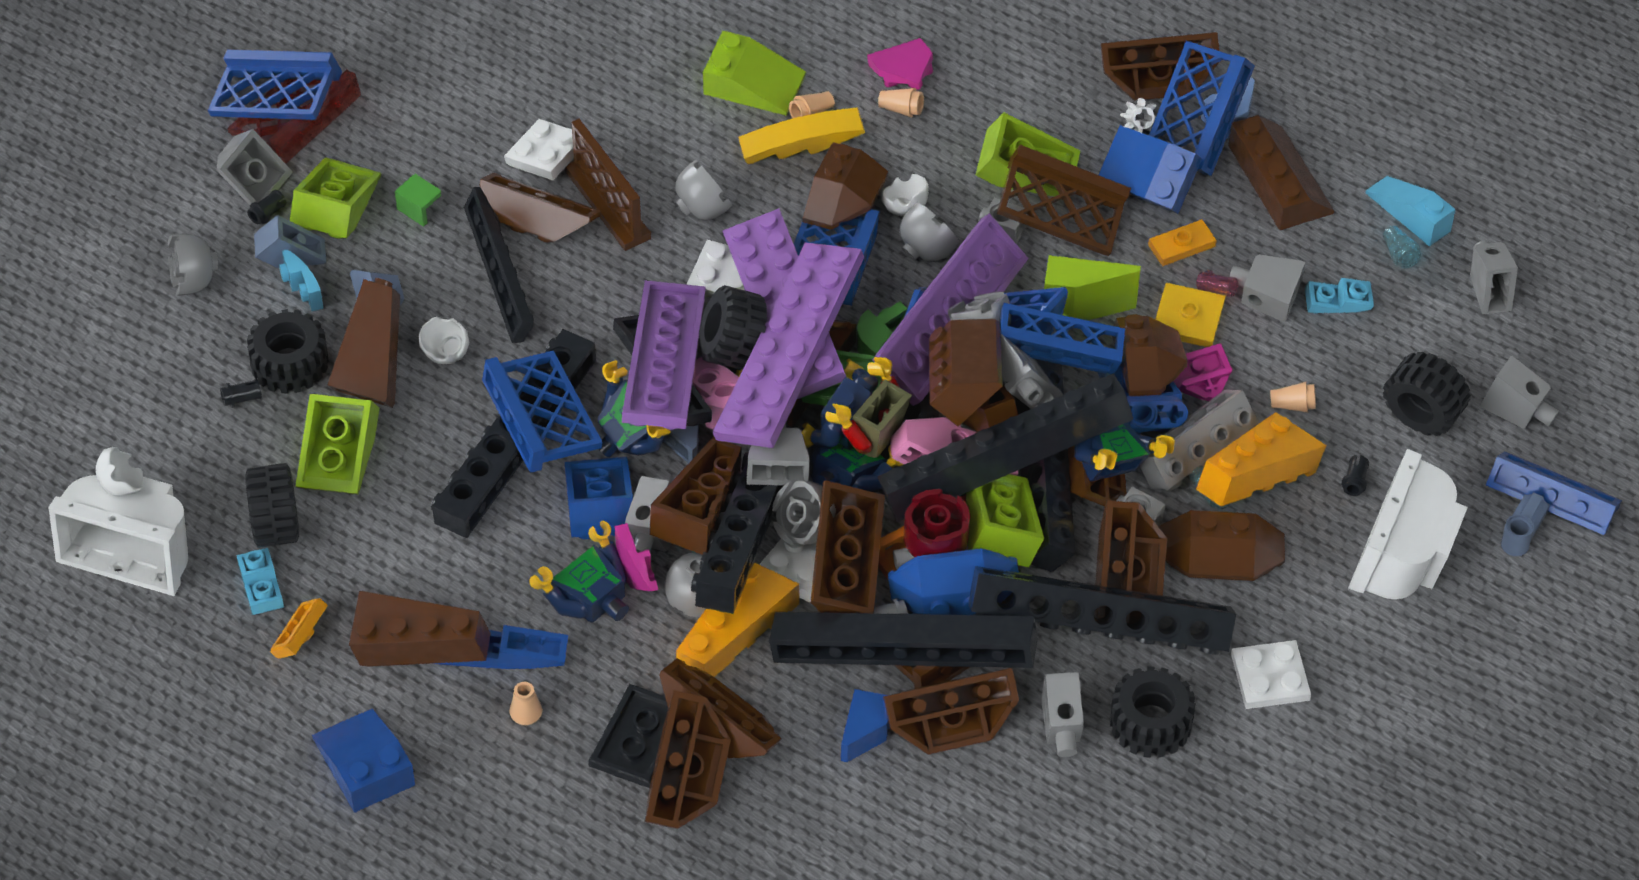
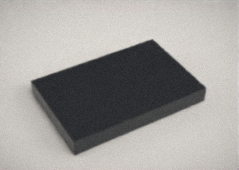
[588,684,668,788]

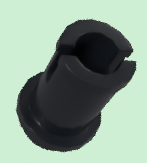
[247,190,287,225]
[220,379,262,408]
[1341,455,1369,496]

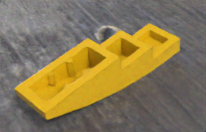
[738,107,865,164]

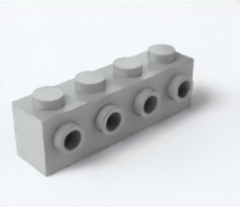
[1140,390,1259,491]

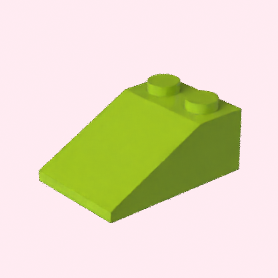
[703,31,806,116]
[975,112,1080,197]
[290,157,381,238]
[1044,255,1141,321]
[295,394,380,495]
[966,474,1044,568]

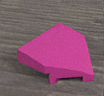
[867,38,933,90]
[1174,343,1233,401]
[615,523,658,591]

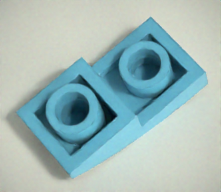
[279,250,323,311]
[1305,278,1374,313]
[236,548,284,615]

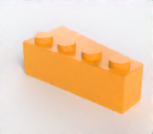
[1196,412,1327,507]
[676,562,799,677]

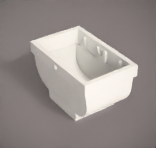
[1348,449,1468,599]
[48,475,188,596]

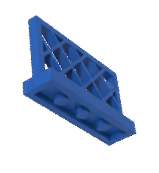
[1149,41,1255,176]
[208,50,342,120]
[794,209,880,306]
[482,351,603,473]

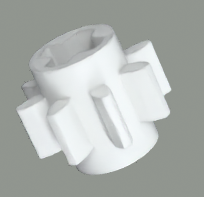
[1120,98,1156,133]

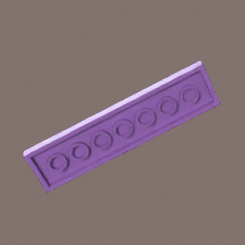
[723,209,846,399]
[872,213,1029,406]
[713,243,864,448]
[622,280,706,430]

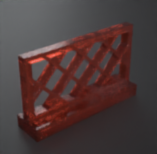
[227,69,361,164]

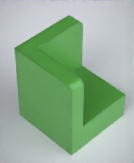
[395,173,441,227]

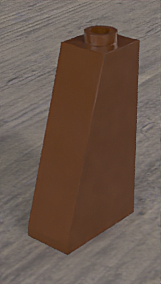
[327,278,400,408]

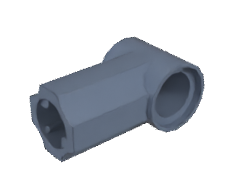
[1501,492,1550,556]

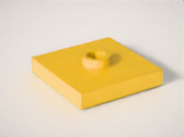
[1155,283,1226,347]

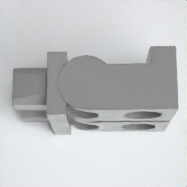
[1001,334,1063,409]

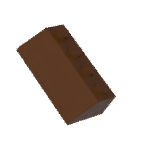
[1228,115,1334,230]
[929,319,1003,426]
[810,480,885,613]

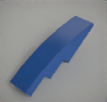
[432,625,568,669]

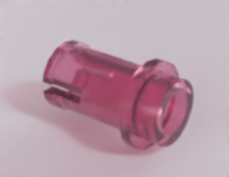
[1196,270,1238,297]

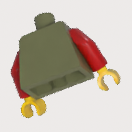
[825,357,912,457]

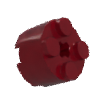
[904,489,970,557]

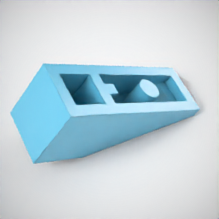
[1365,176,1455,246]

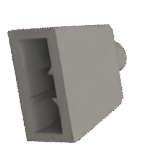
[1470,241,1518,314]
[1228,254,1305,322]
[1479,355,1559,429]
[747,424,809,485]
[625,476,672,552]
[1041,672,1083,757]

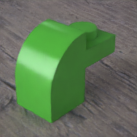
[857,301,907,356]

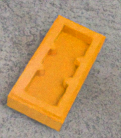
[1148,219,1217,266]
[270,598,328,659]

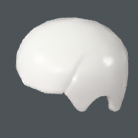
[882,174,928,216]
[418,317,469,364]
[96,447,143,495]

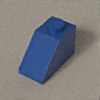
[841,689,890,762]

